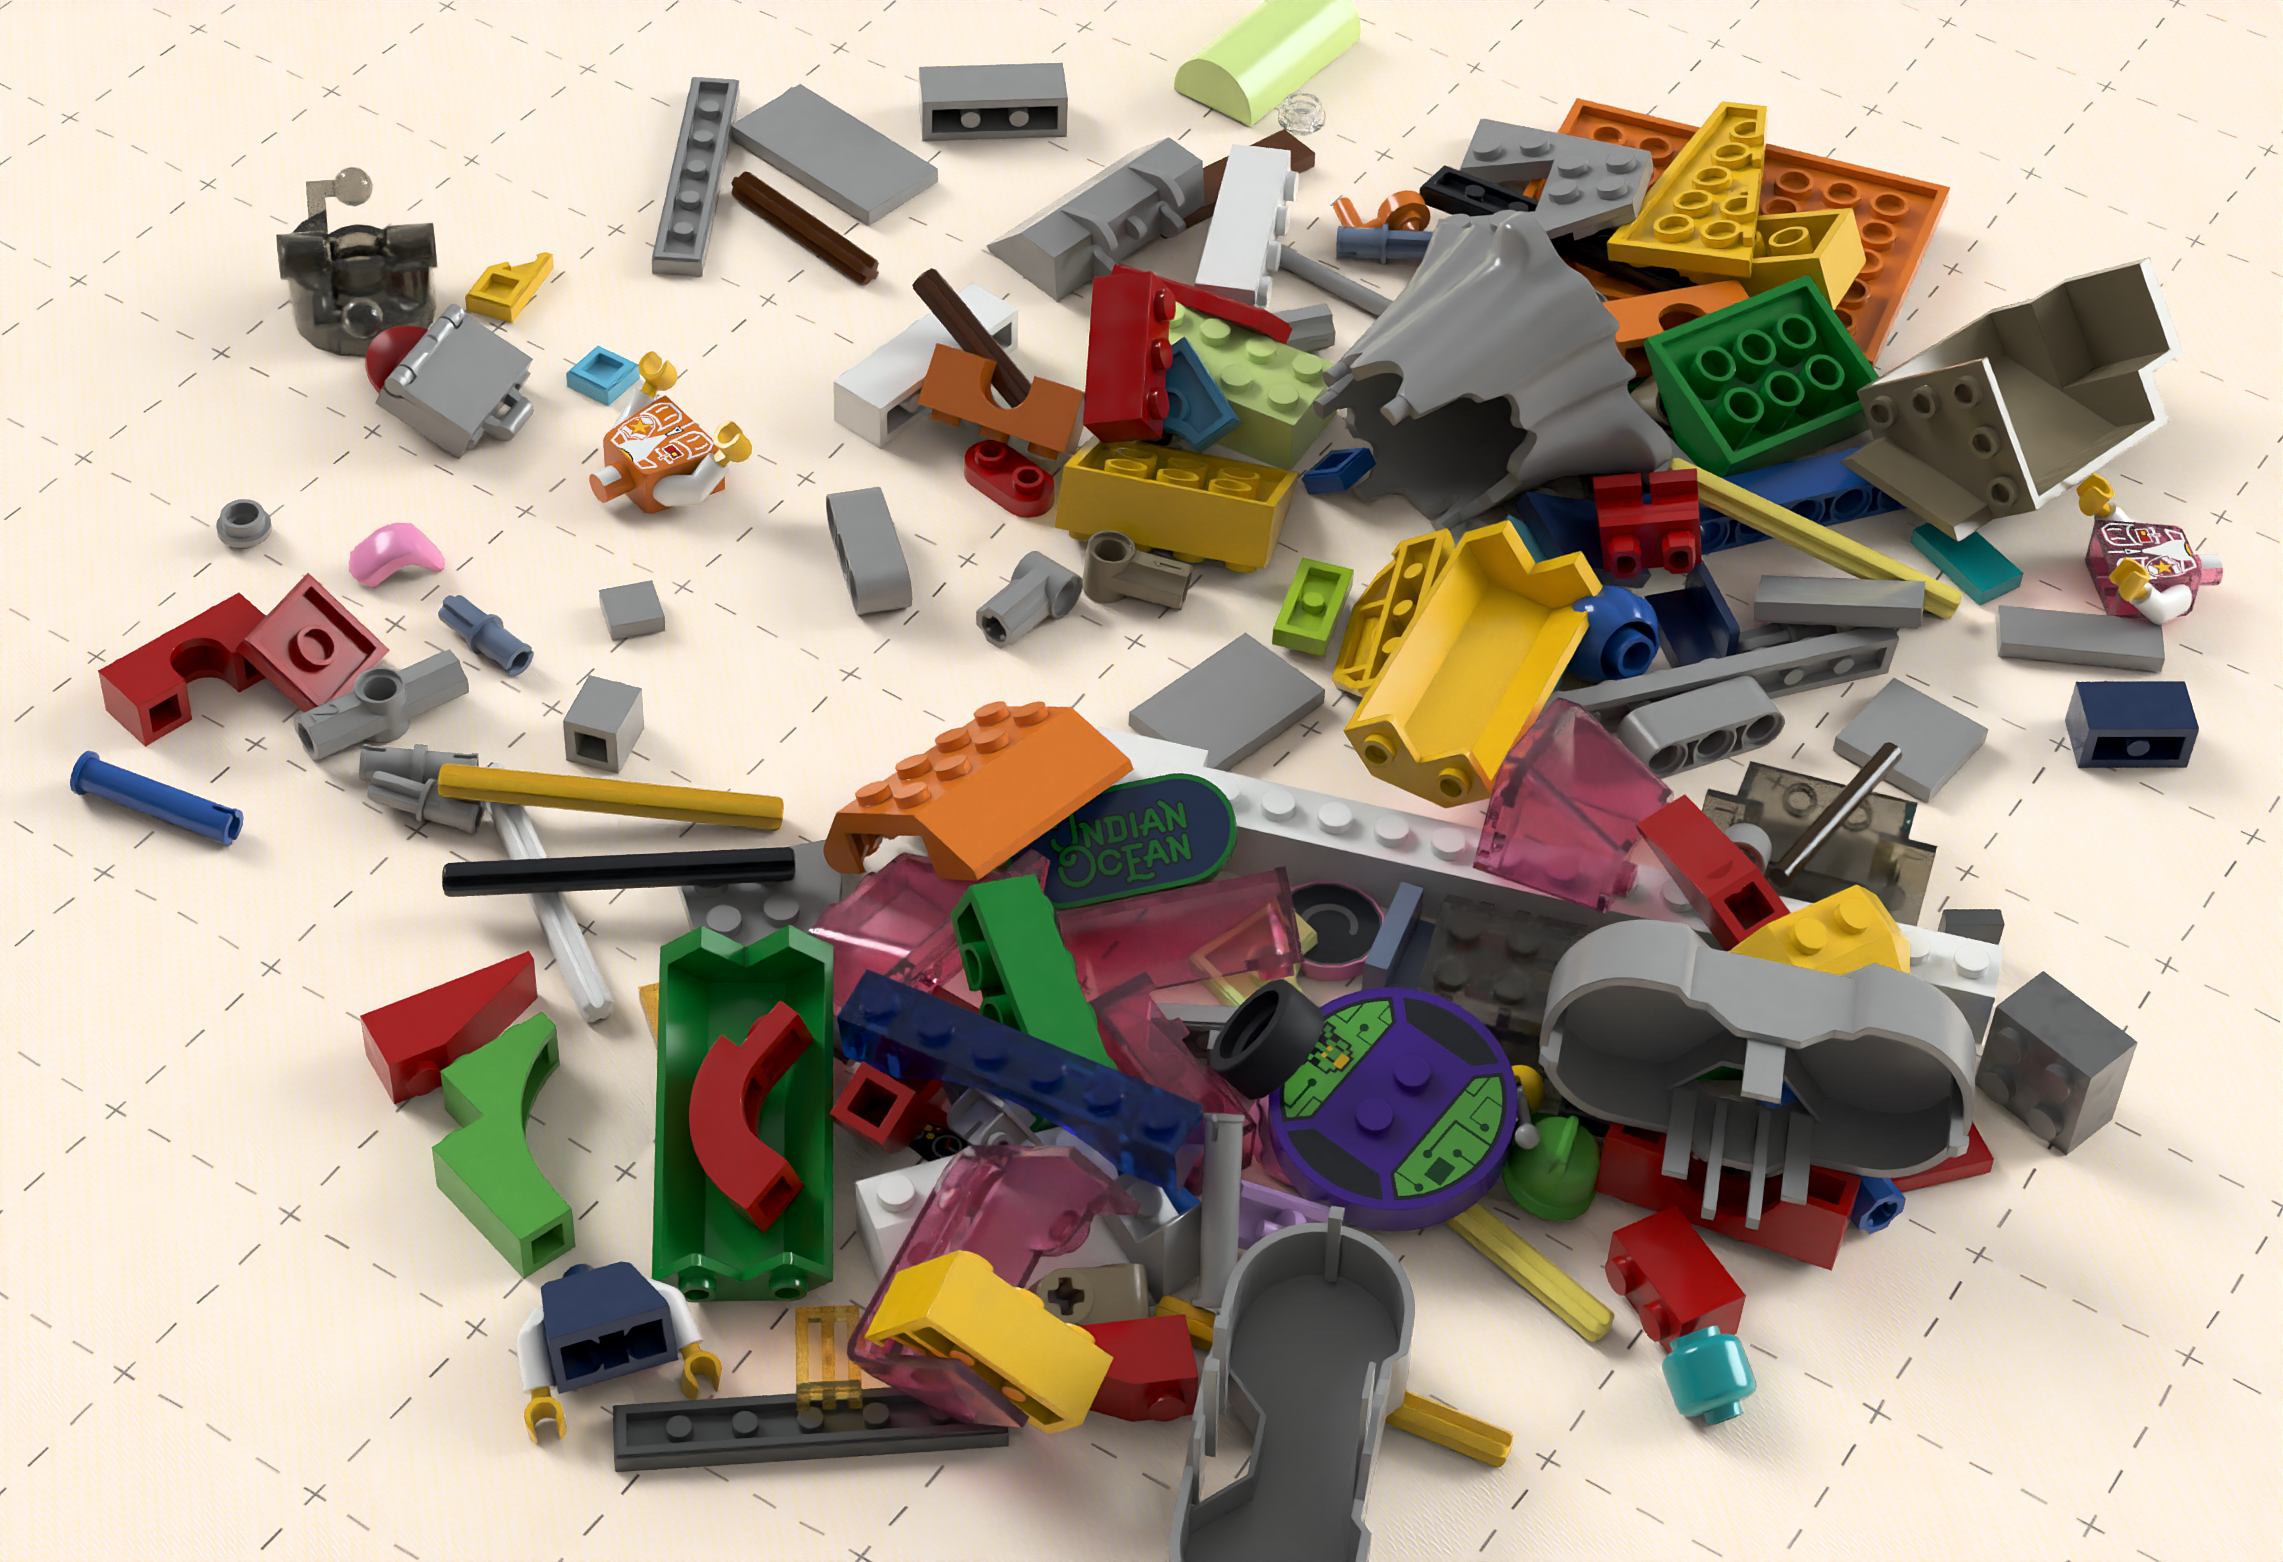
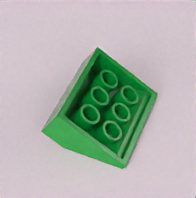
[1643,274,1879,478]

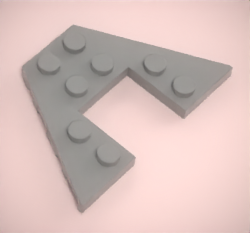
[1421,118,1654,263]

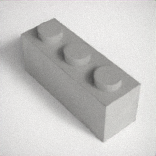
[919,63,1068,141]

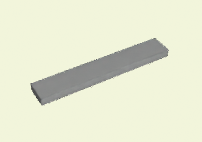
[651,77,740,277]

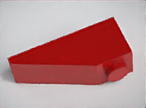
[360,951,538,1105]
[1079,1314,1199,1422]

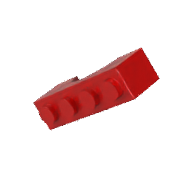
[1594,1122,1862,1271]

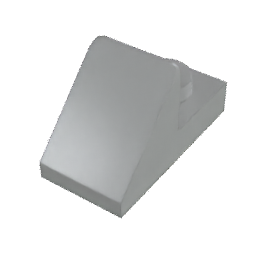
[1089,1161,1202,1304]

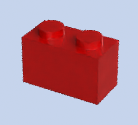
[1605,1205,1746,1354]

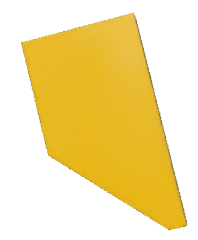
[465,252,554,323]

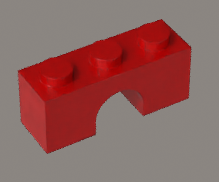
[98,592,266,747]

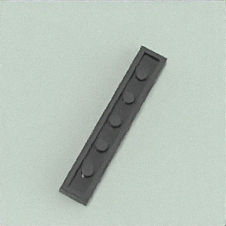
[613,1382,1009,1472]

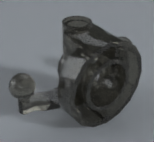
[276,167,438,357]

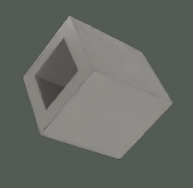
[563,675,645,774]

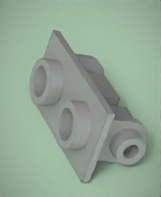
[947,1072,1045,1162]

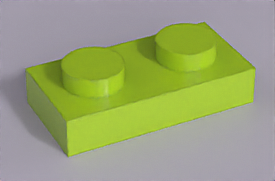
[1272,557,1354,657]

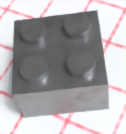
[1975,971,2138,1156]

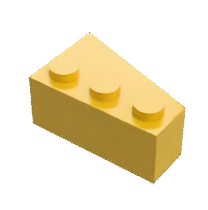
[864,1250,1113,1434]

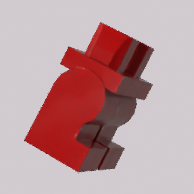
[1593,468,1702,579]

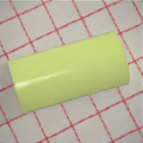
[1174,0,1361,127]

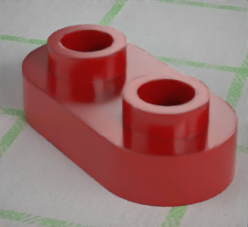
[964,440,1055,518]

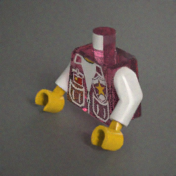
[2076,473,2223,625]

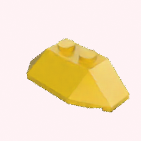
[1331,528,1455,697]
[1728,884,1910,975]

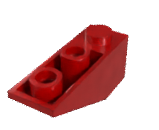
[1636,794,1791,952]

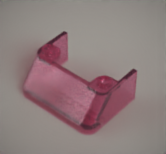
[1054,866,1304,1014]
[847,1145,1141,1428]

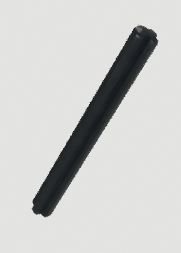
[442,847,796,897]

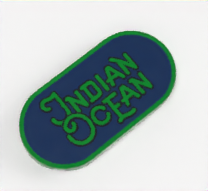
[1005,773,1238,915]

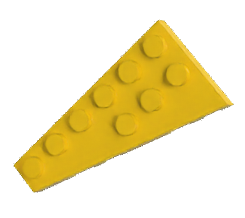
[1607,101,1768,279]

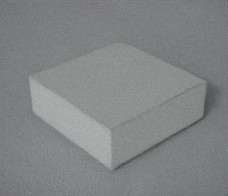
[599,580,666,640]

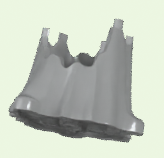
[1312,211,1672,531]

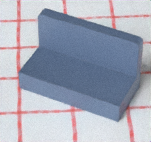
[1361,882,1459,996]

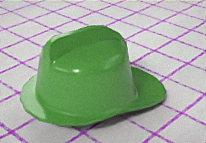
[1502,1113,1602,1222]

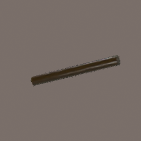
[1769,742,1902,888]

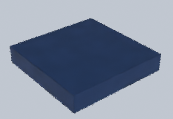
[1515,491,1651,589]

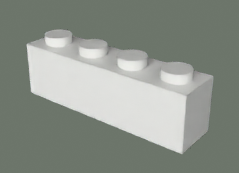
[1195,144,1299,307]
[833,282,1019,449]

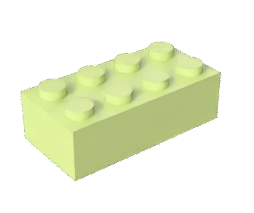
[1169,302,1337,470]

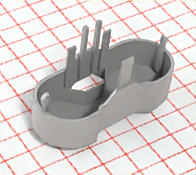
[1538,919,1976,1230]
[1169,1206,1415,1562]

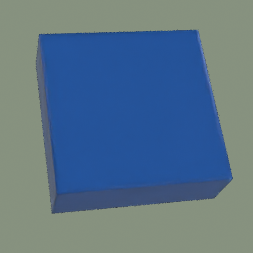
[1301,447,1376,494]

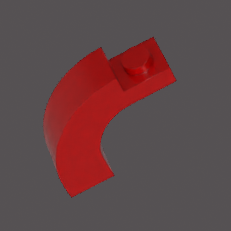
[829,985,980,1155]
[689,1001,815,1234]

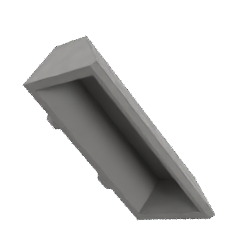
[986,137,1204,302]

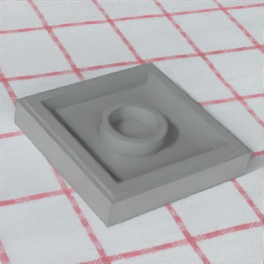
[1833,678,1989,803]

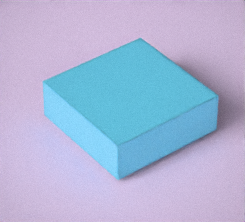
[566,345,640,406]

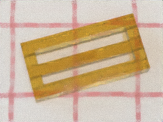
[795,1305,862,1411]

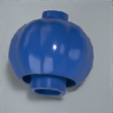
[1566,586,1660,686]

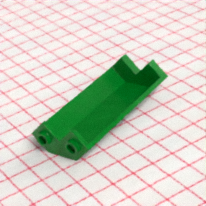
[652,925,833,1303]

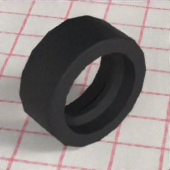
[1210,979,1324,1100]

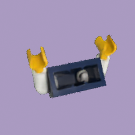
[516,1261,722,1444]

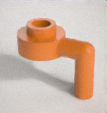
[1333,190,1431,231]

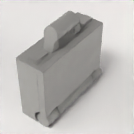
[375,304,534,459]

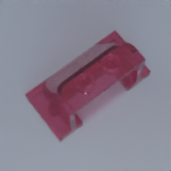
[808,848,1050,1066]

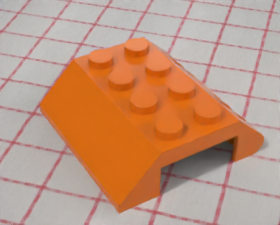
[823,701,1134,881]

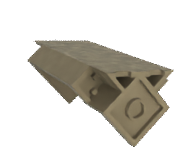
[1839,257,2184,542]

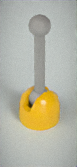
[1511,1065,1545,1149]

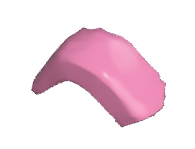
[349,523,445,588]

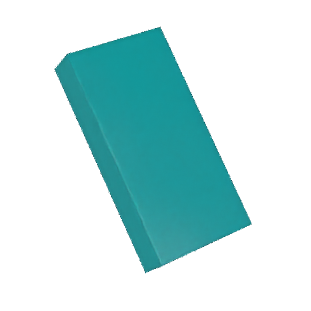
[1910,522,2024,605]

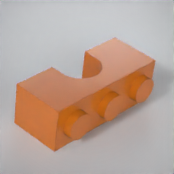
[1602,279,1749,379]
[917,343,1085,461]

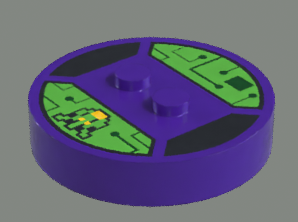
[1268,987,1518,1232]

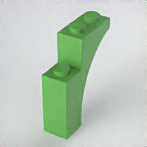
[432,1012,576,1279]

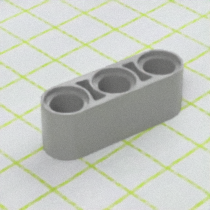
[826,486,913,615]
[1617,675,1785,780]

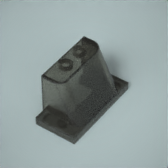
[1702,761,1937,927]

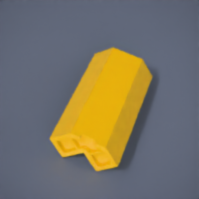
[1343,520,1603,809]

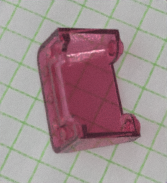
[1472,697,1674,914]

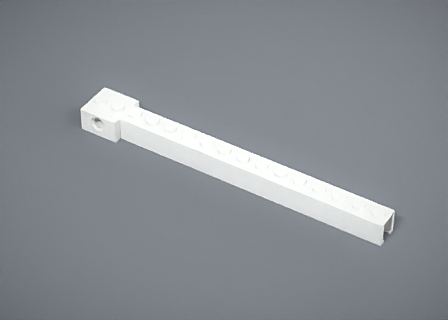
[1097,726,2004,1044]

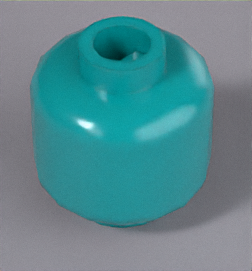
[1662,1325,1757,1426]

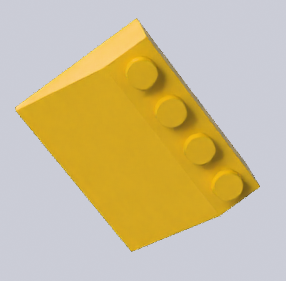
[1055,435,1299,573]

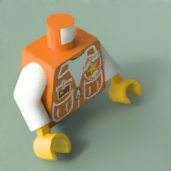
[589,351,752,514]

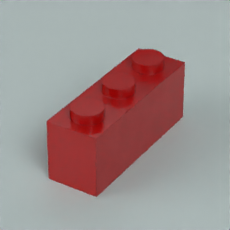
[1083,271,1176,444]

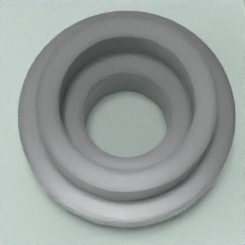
[216,499,272,549]

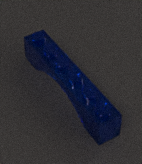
[837,969,1205,1194]

